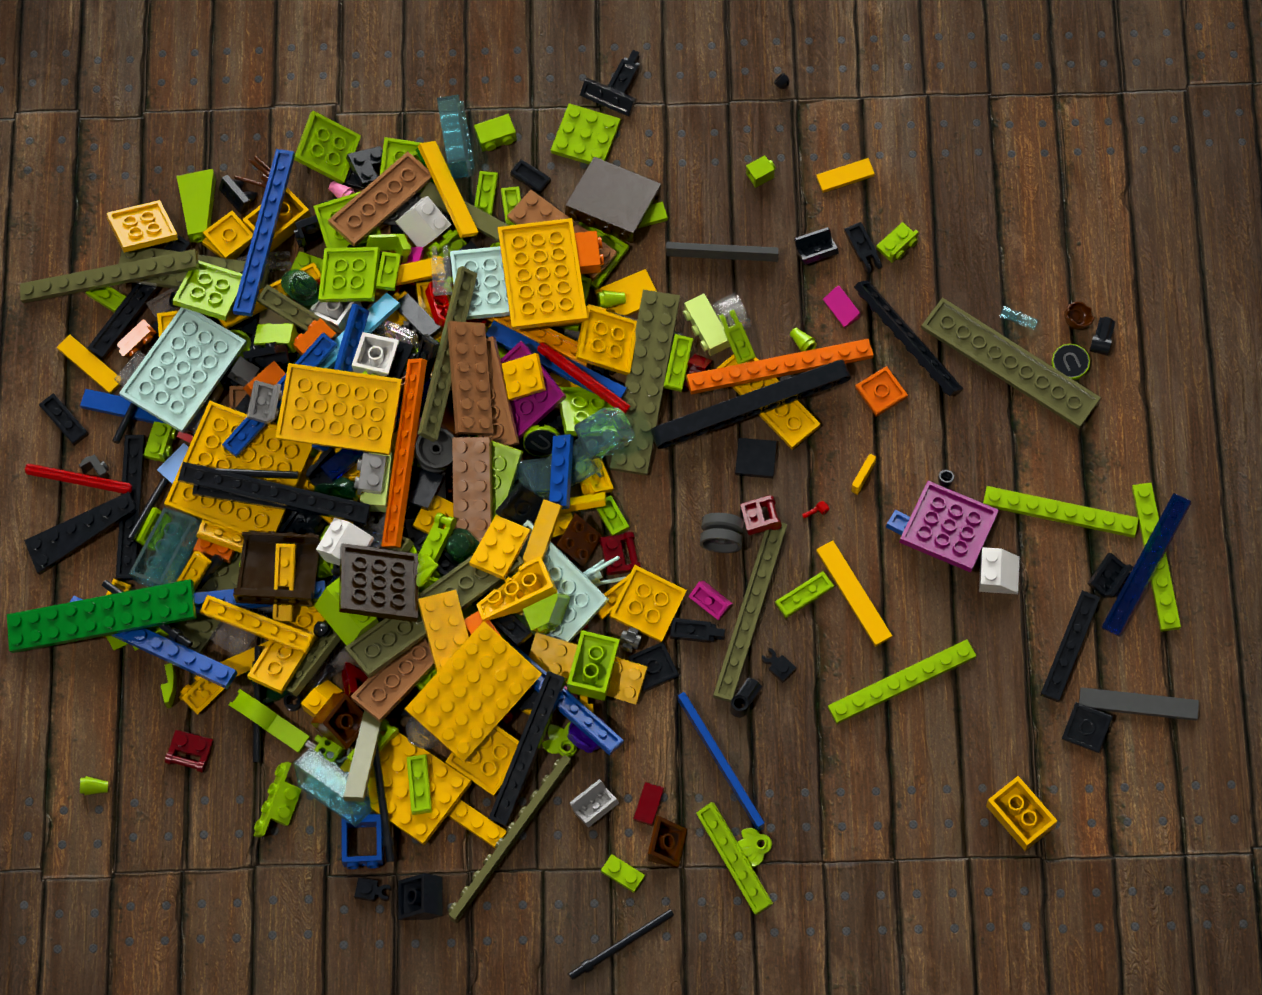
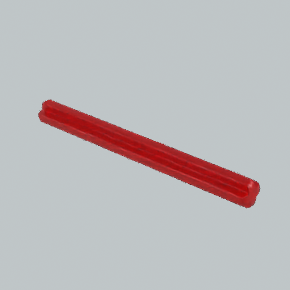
[537,342,630,414]
[25,464,132,494]

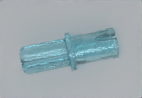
[1000,306,1038,329]

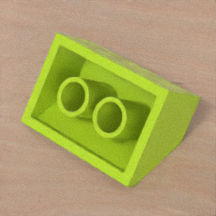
[314,577,379,646]

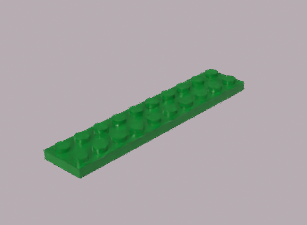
[7,579,196,653]

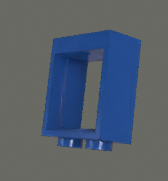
[342,814,384,869]

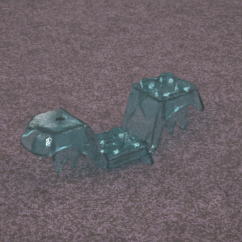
[511,408,635,497]

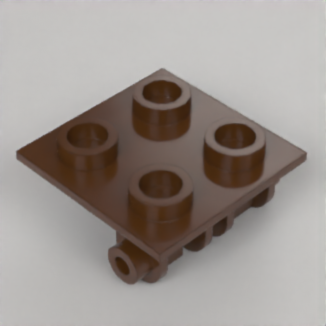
[556,514,602,567]

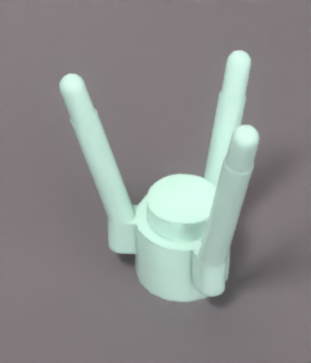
[583,556,626,587]

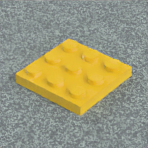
[107,200,178,253]
[575,305,637,375]
[609,565,687,642]
[445,725,519,796]

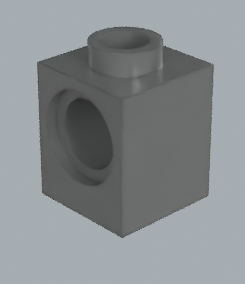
[227,356,259,387]

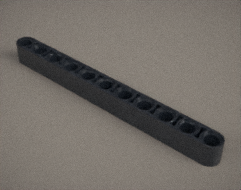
[651,360,851,449]

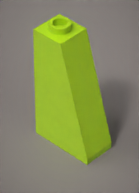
[177,169,216,243]

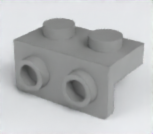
[246,380,282,424]
[354,453,386,495]
[570,779,619,827]

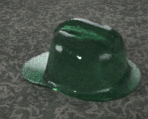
[281,269,320,306]
[314,477,359,502]
[445,528,480,564]

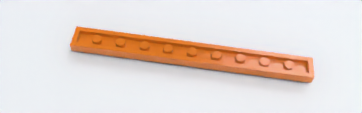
[686,339,874,394]
[381,358,427,548]

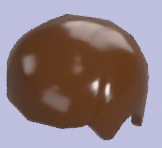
[1064,301,1095,330]

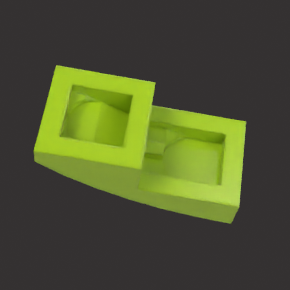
[161,663,176,709]

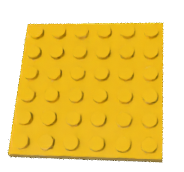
[164,400,313,534]

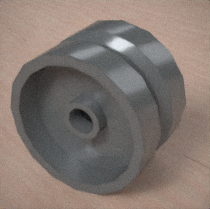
[414,428,454,474]
[700,513,744,553]

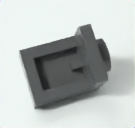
[79,454,110,479]

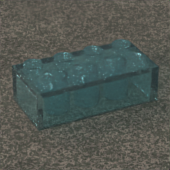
[437,94,475,179]
[129,507,201,587]
[294,748,372,827]

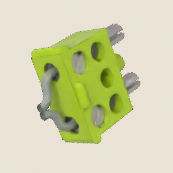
[305,729,351,769]

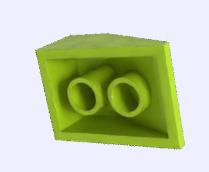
[567,630,620,701]

